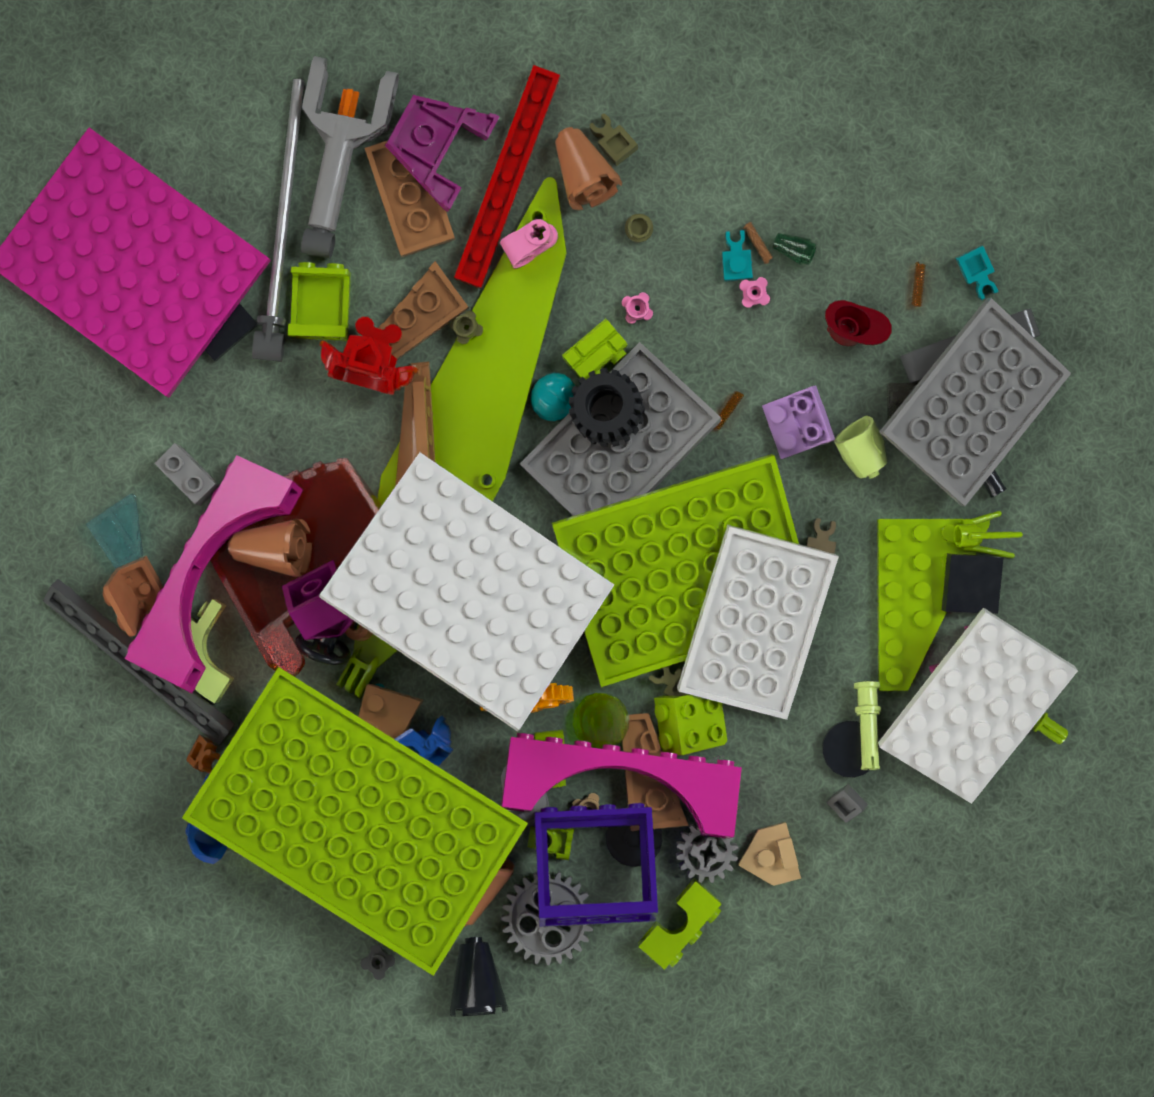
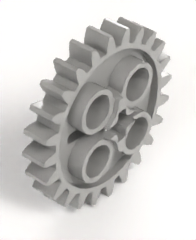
[501,871,593,965]

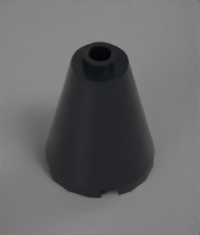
[450,937,508,1017]

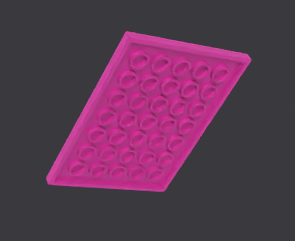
[0,127,271,398]

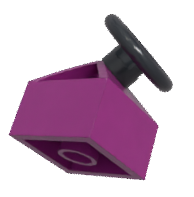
[282,560,354,665]

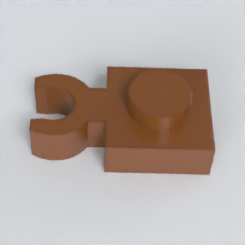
[186,735,220,774]

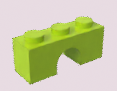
[638,878,722,970]

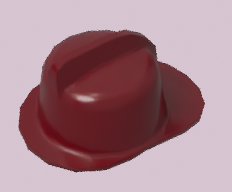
[825,300,892,347]

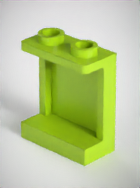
[288,262,351,341]

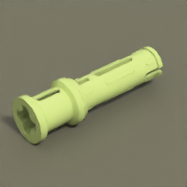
[854,681,881,770]

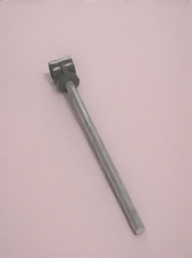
[252,79,304,362]

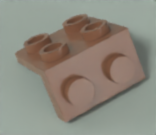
[103,555,164,637]

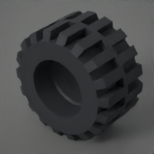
[569,368,645,447]

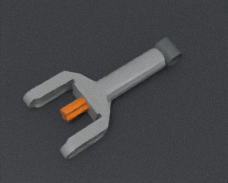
[301,56,399,259]

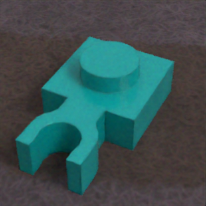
[722,230,753,281]
[955,245,999,300]

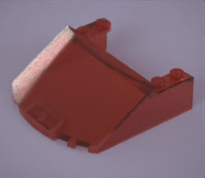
[210,458,382,677]

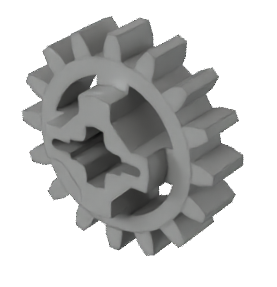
[675,823,738,883]

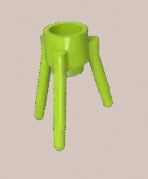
[954,511,1023,559]

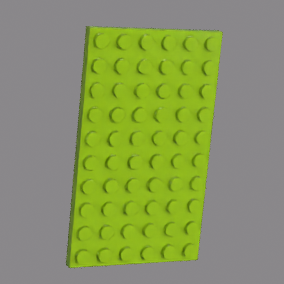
[182,667,528,976]

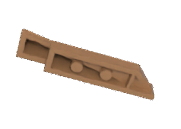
[395,361,435,487]

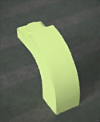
[191,599,234,703]

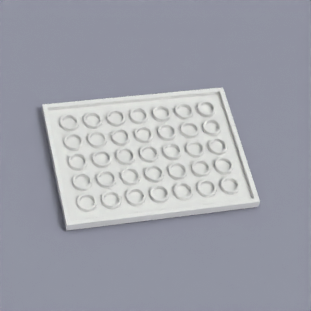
[319,452,614,731]

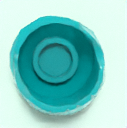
[530,373,576,421]

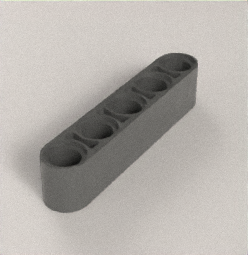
[900,308,1041,383]

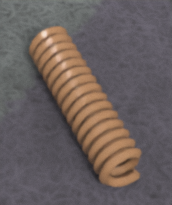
[743,222,773,264]

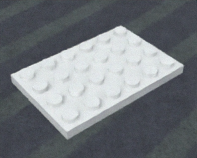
[677,525,839,720]
[878,608,1078,804]

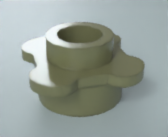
[450,311,483,344]

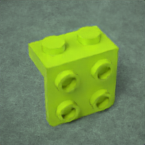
[654,694,727,755]

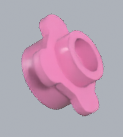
[739,277,770,308]
[622,292,653,324]

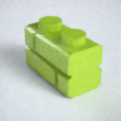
[562,318,628,380]

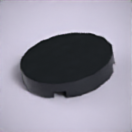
[822,721,880,778]
[606,826,663,867]

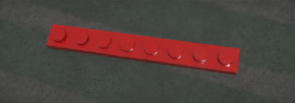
[454,65,560,289]

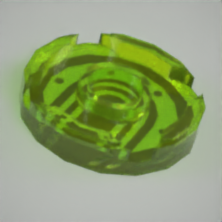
[573,693,629,749]

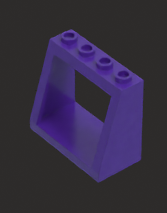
[535,803,658,927]

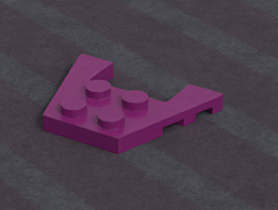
[385,95,500,212]

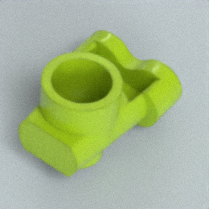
[527,826,574,861]

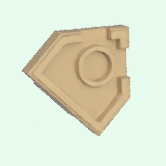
[738,822,801,886]

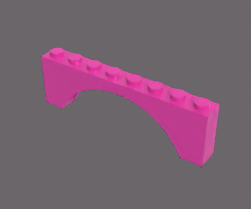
[124,455,303,694]
[501,733,742,839]

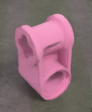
[500,219,558,268]

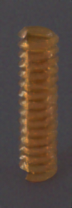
[911,261,926,307]
[714,391,744,430]

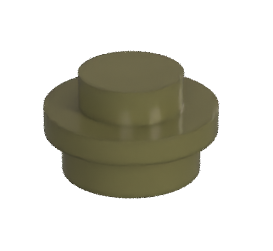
[625,214,653,243]

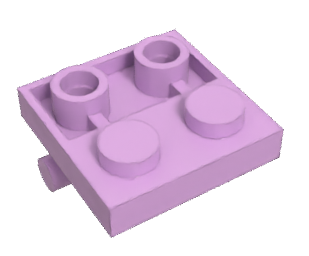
[762,386,835,459]

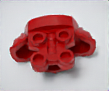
[319,317,419,396]

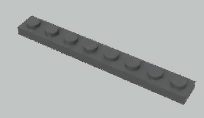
[43,579,235,746]

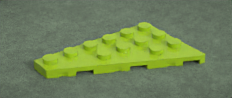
[877,519,990,691]

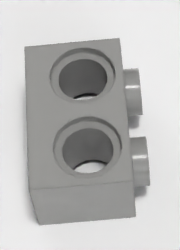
[154,443,220,506]

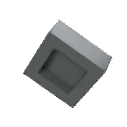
[826,784,868,823]

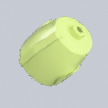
[834,416,887,479]

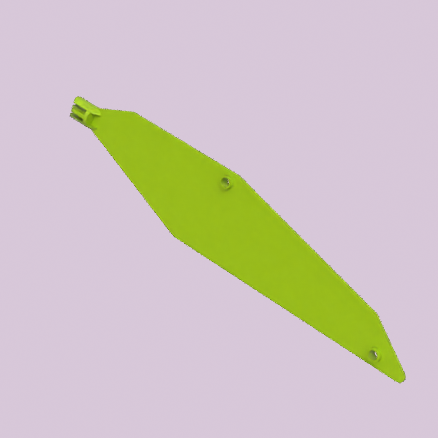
[336,177,567,698]

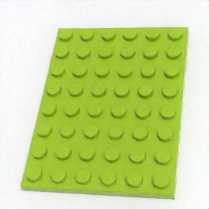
[551,454,799,687]

